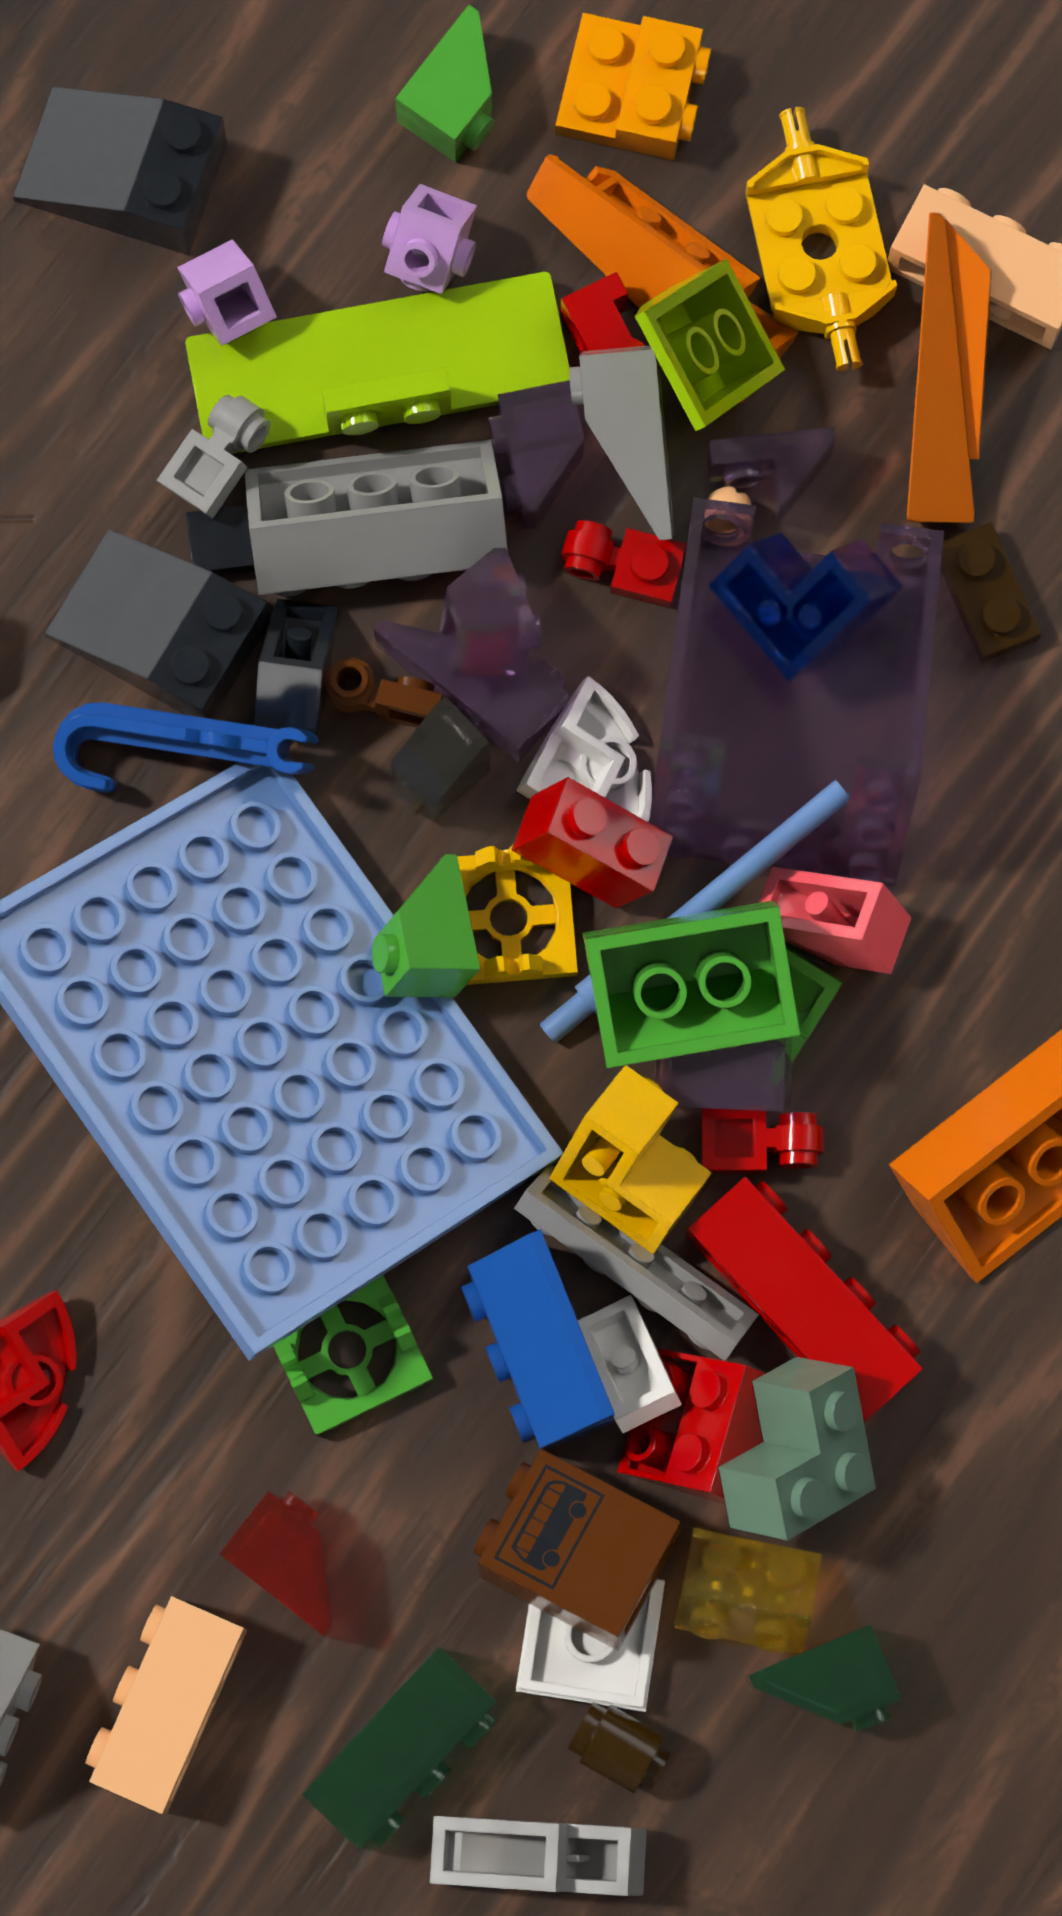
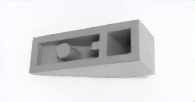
[570,345,675,540]

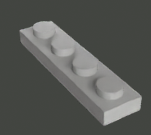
[514,1165,759,1361]

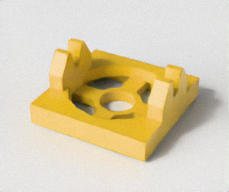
[440,845,578,985]

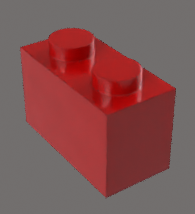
[512,777,673,909]

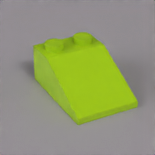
[635,259,785,431]

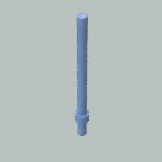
[540,779,851,1043]

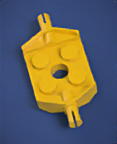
[745,107,897,372]

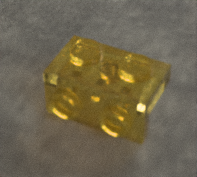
[674,1528,822,1653]

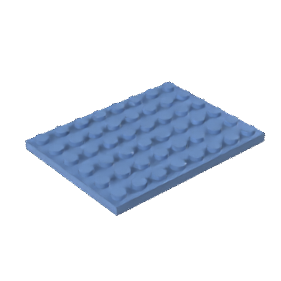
[0,762,563,1362]

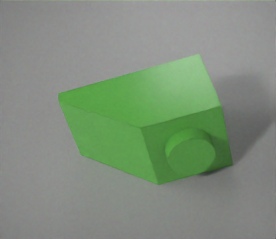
[395,5,495,163]
[372,854,480,998]

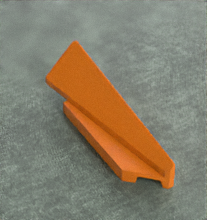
[907,212,992,523]

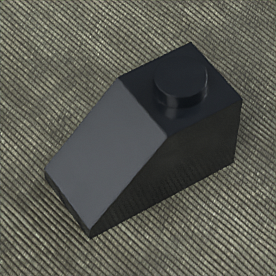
[254,599,339,735]

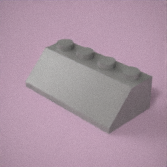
[245,439,509,596]

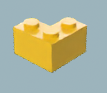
[549,1065,712,1254]

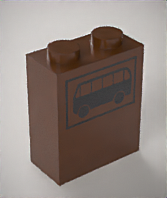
[474,1449,681,1651]

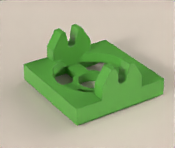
[274,1275,433,1437]

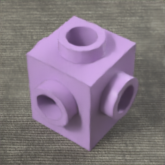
[382,184,477,294]

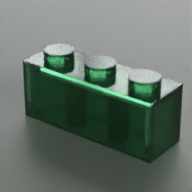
[302,1647,497,1850]

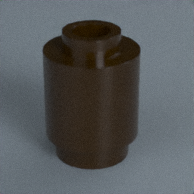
[568,1702,671,1794]

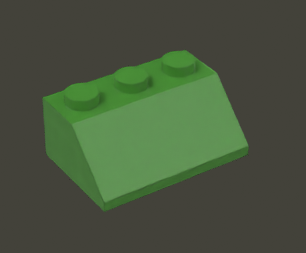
[583,900,800,1068]

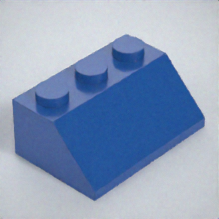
[461,1229,615,1452]

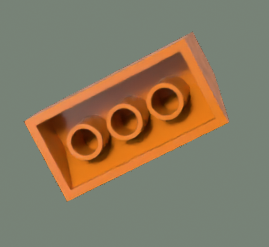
[889,1029,1062,1283]

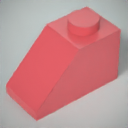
[758,866,912,974]

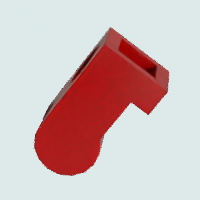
[560,272,645,354]

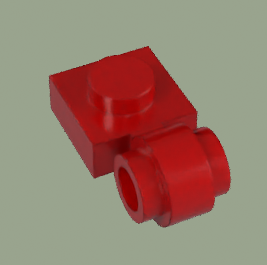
[561,520,687,608]
[702,1106,824,1174]

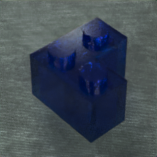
[708,533,904,681]

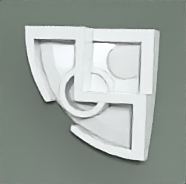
[516,676,652,822]

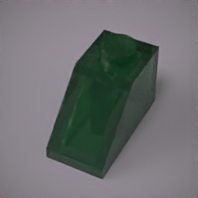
[745,1624,902,1732]

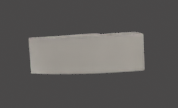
[430,1816,647,1896]

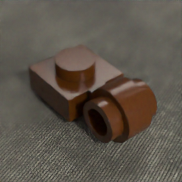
[325,657,445,733]

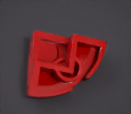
[0,1290,77,1472]

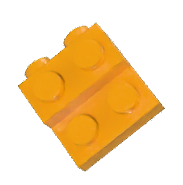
[555,13,712,161]

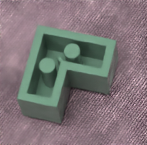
[719,1357,876,1541]

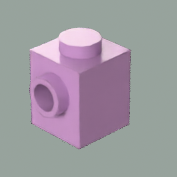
[177,239,277,346]

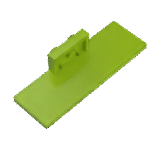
[185,272,571,454]

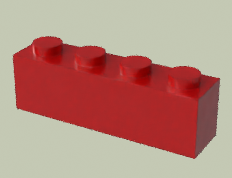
[685,1177,923,1423]

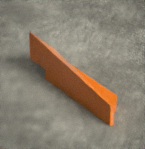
[527,154,798,403]

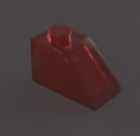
[219,1490,334,1637]

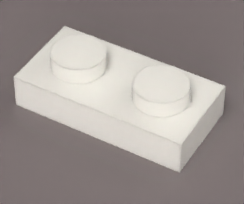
[578,1295,682,1433]

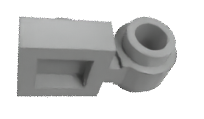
[157,395,271,519]

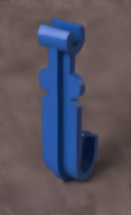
[53,702,319,793]

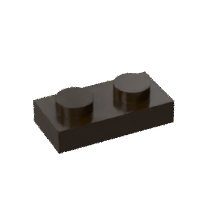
[932,522,1042,663]

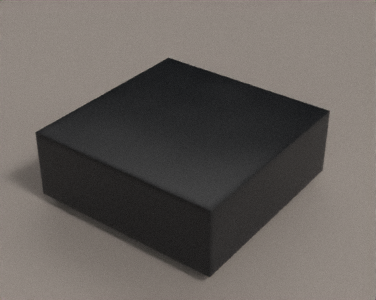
[185,505,255,575]

